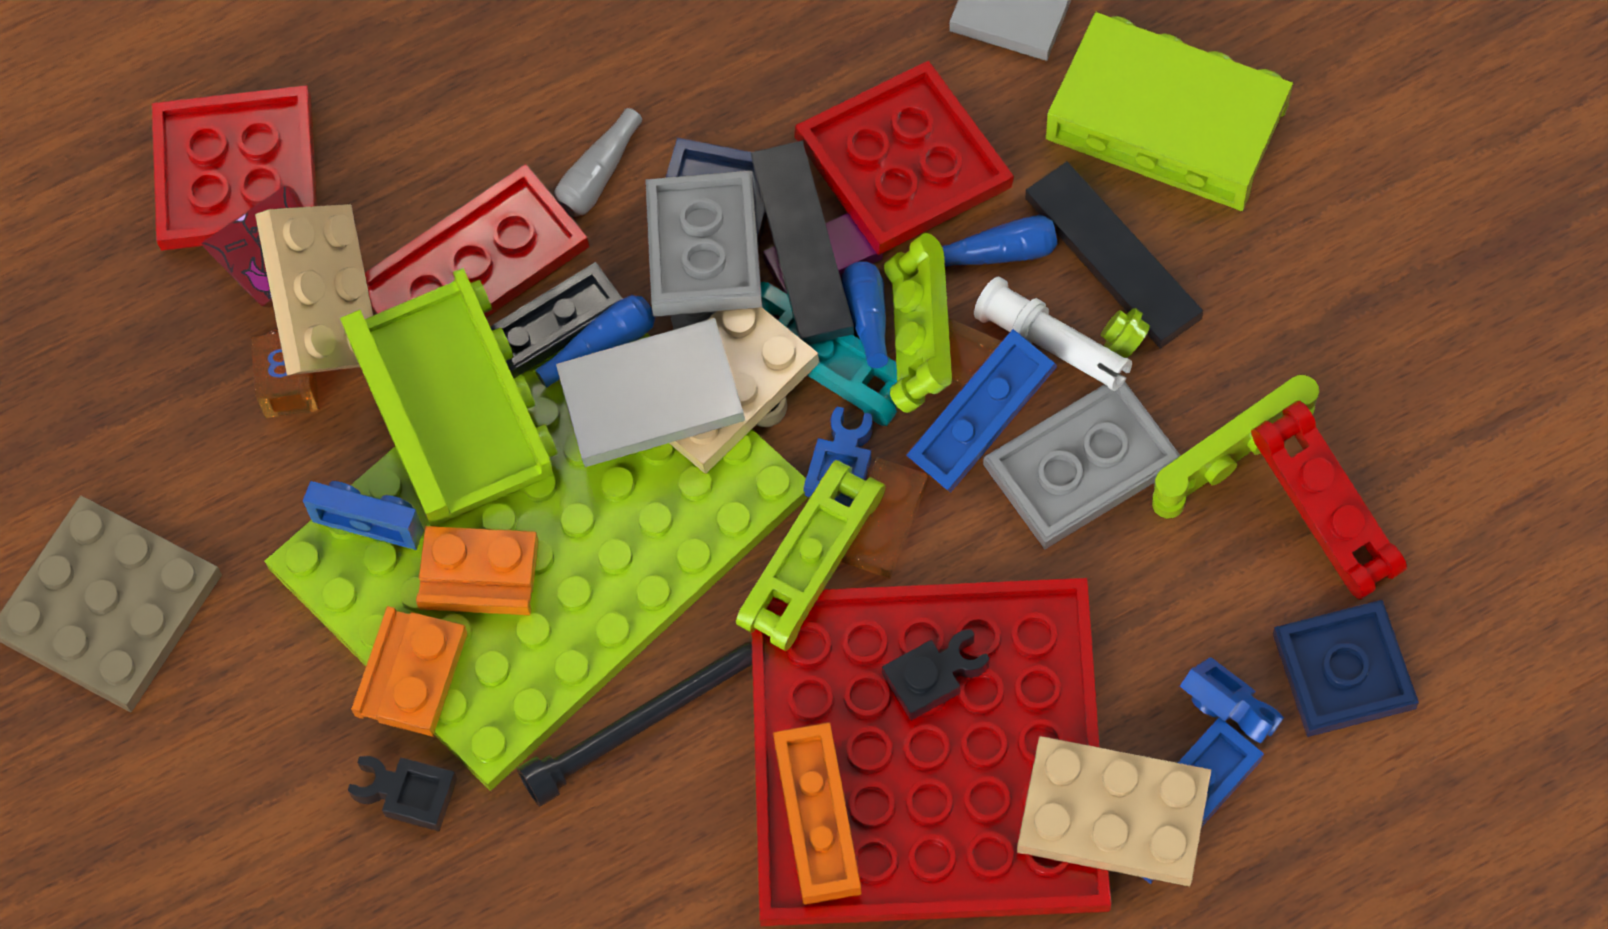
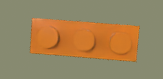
[773,723,861,904]

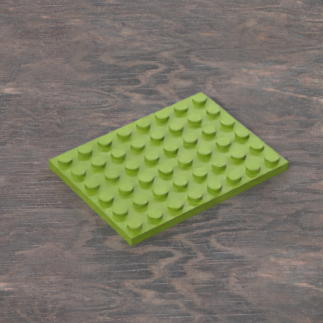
[265,333,808,791]

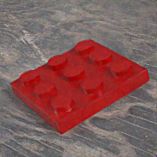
[794,60,1014,255]
[152,85,317,251]

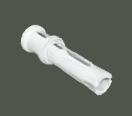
[974,276,1132,391]

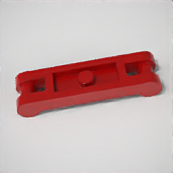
[1251,400,1407,600]

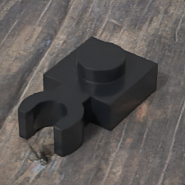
[882,629,990,721]
[348,756,457,831]

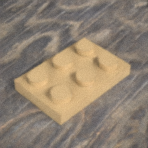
[255,204,373,375]
[669,307,819,474]
[1017,736,1211,886]

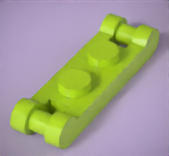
[884,233,952,413]
[1152,375,1319,519]
[736,460,886,651]

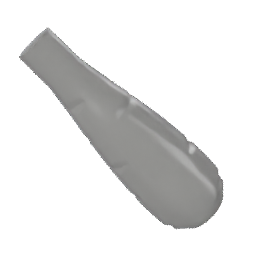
[554,108,642,217]

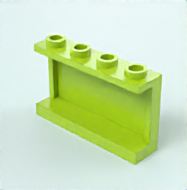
[1046,12,1293,212]
[340,268,558,526]

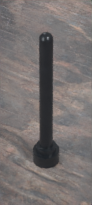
[516,642,752,807]

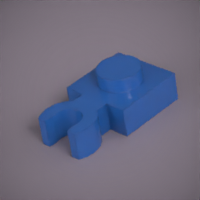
[804,406,873,506]
[1179,657,1284,743]

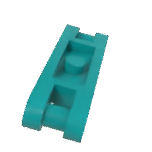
[761,282,897,426]

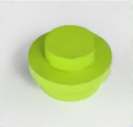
[1101,308,1150,358]

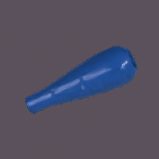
[942,215,1057,267]
[841,261,888,369]
[534,295,656,388]

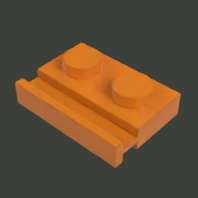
[416,526,539,615]
[351,606,468,736]

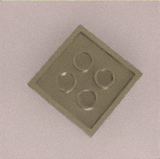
[0,495,222,712]

